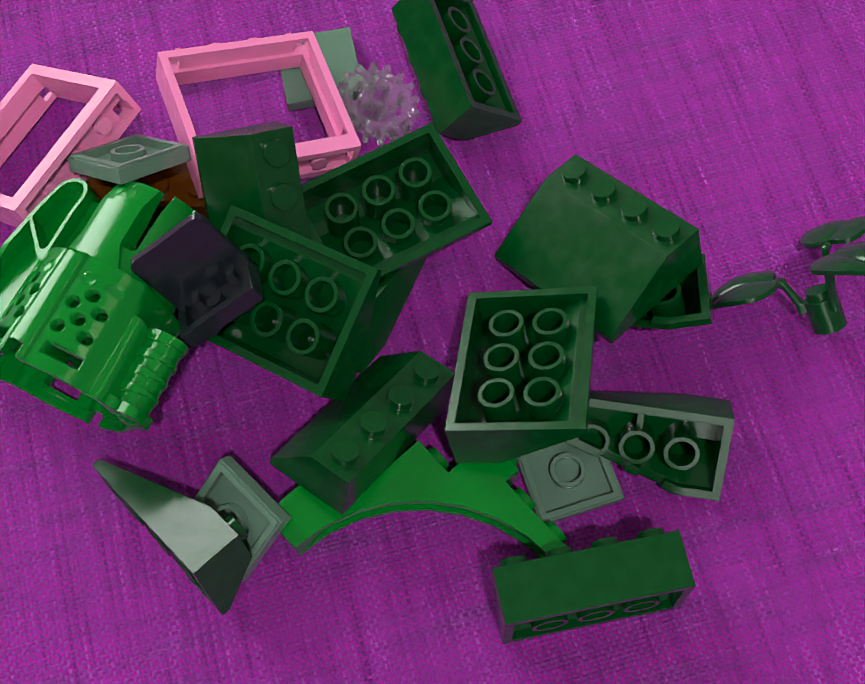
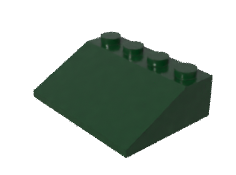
[302,123,492,280]
[494,154,702,344]
[206,205,381,401]
[445,286,598,463]

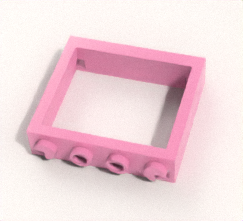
[156,31,361,198]
[0,64,141,228]

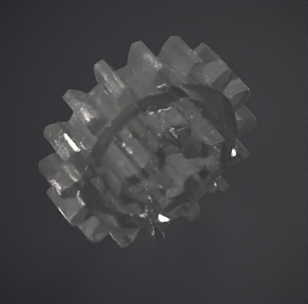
[337,62,420,145]

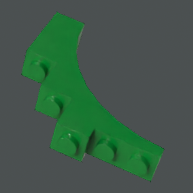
[278,441,567,558]

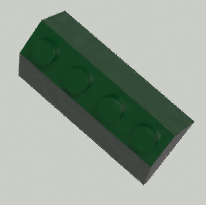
[391,0,522,141]
[192,121,310,239]
[270,351,455,515]
[492,527,696,644]

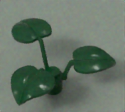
[712,216,865,335]

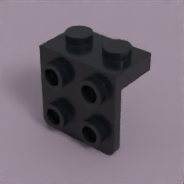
[131,213,263,348]

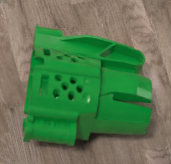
[0,178,198,433]

